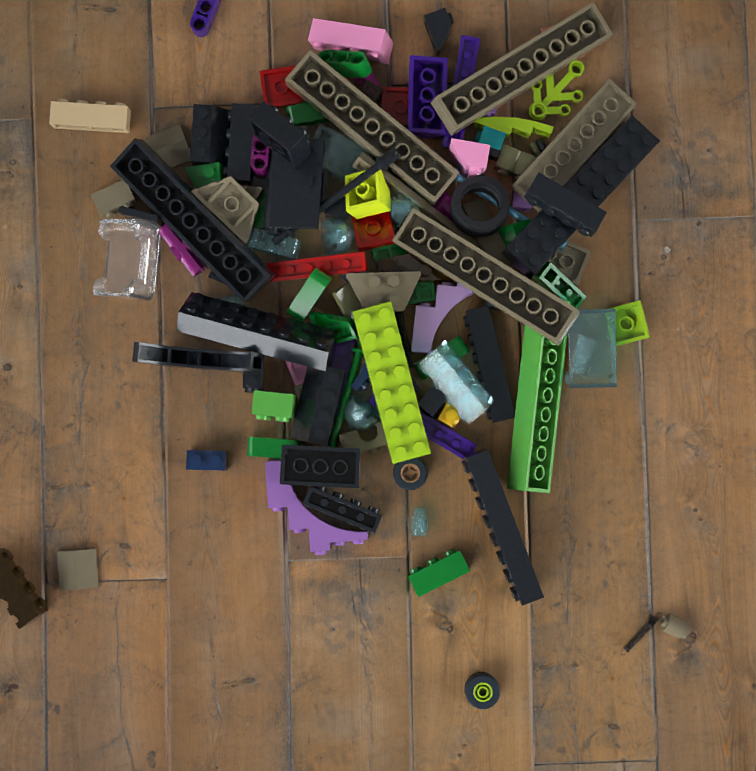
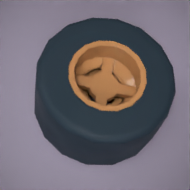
[393,458,427,490]

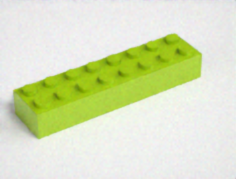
[352,301,431,464]

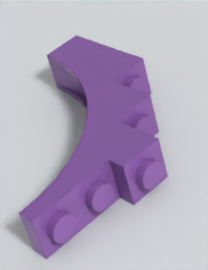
[265,461,368,555]

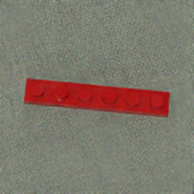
[265,251,368,282]

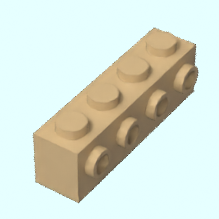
[49,99,131,133]

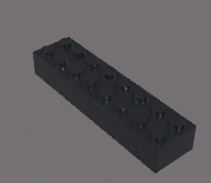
[177,292,339,371]
[461,448,544,606]

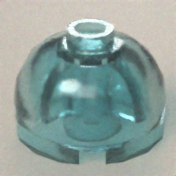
[321,219,354,255]
[343,393,380,431]

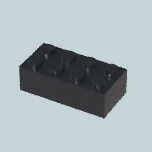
[280,445,361,488]

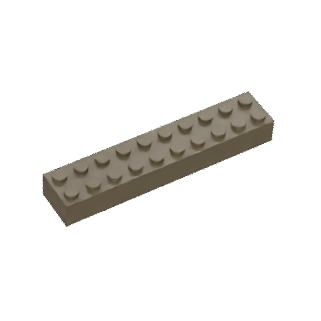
[431,2,613,136]
[285,50,460,206]
[392,208,580,346]

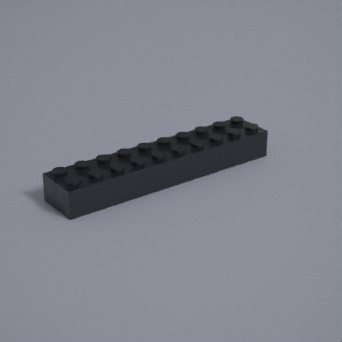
[501,115,660,279]
[110,138,276,303]

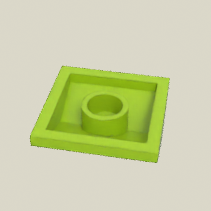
[604,300,650,347]

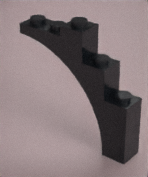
[132,342,265,373]

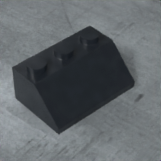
[190,104,231,168]

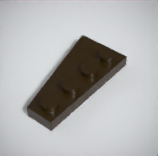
[377,253,454,283]

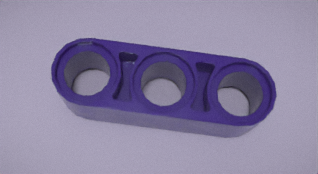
[190,0,221,37]

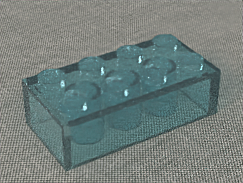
[419,340,494,424]

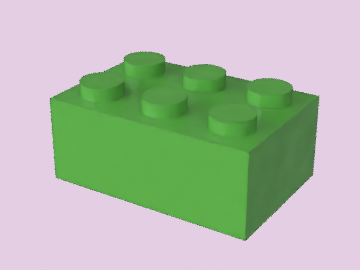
[251,390,297,423]

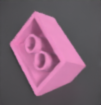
[448,138,490,178]

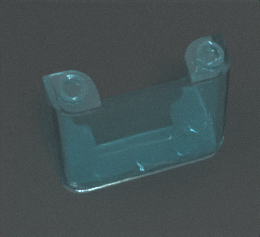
[565,309,617,388]

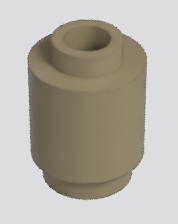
[660,613,690,639]

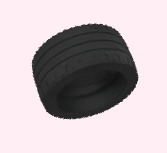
[450,175,509,238]

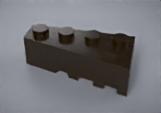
[0,548,48,629]

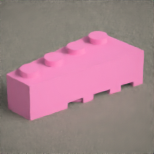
[308,18,394,65]

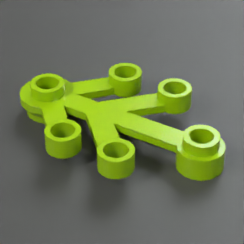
[529,60,584,121]

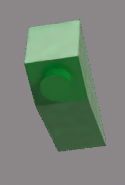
[532,261,587,309]

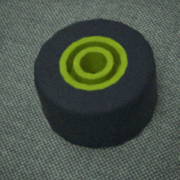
[464,672,500,709]

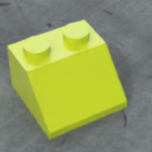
[345,170,391,219]

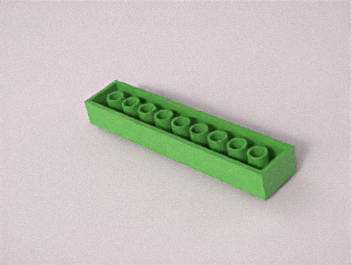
[507,300,571,493]

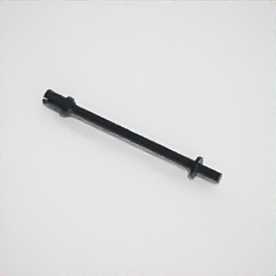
[271,147,402,246]

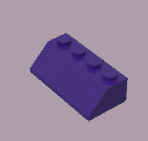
[408,55,448,139]

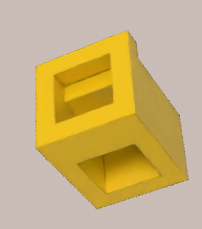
[437,402,463,429]

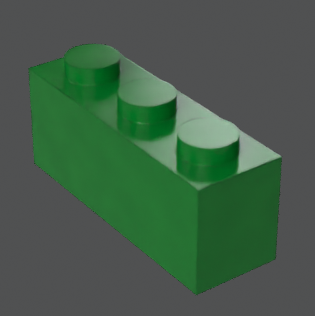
[408,548,470,597]

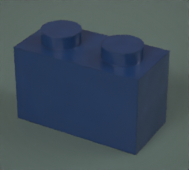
[186,450,228,471]

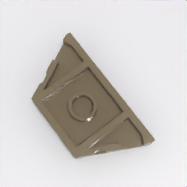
[191,176,260,244]
[346,271,421,312]

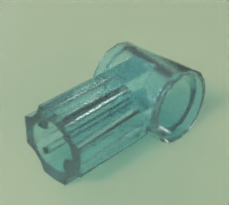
[391,199,411,226]

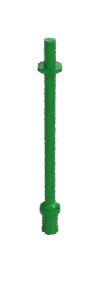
[328,340,363,447]

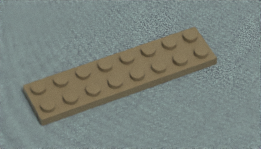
[511,79,637,212]

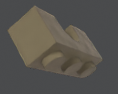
[339,422,388,454]

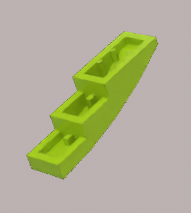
[473,117,554,139]

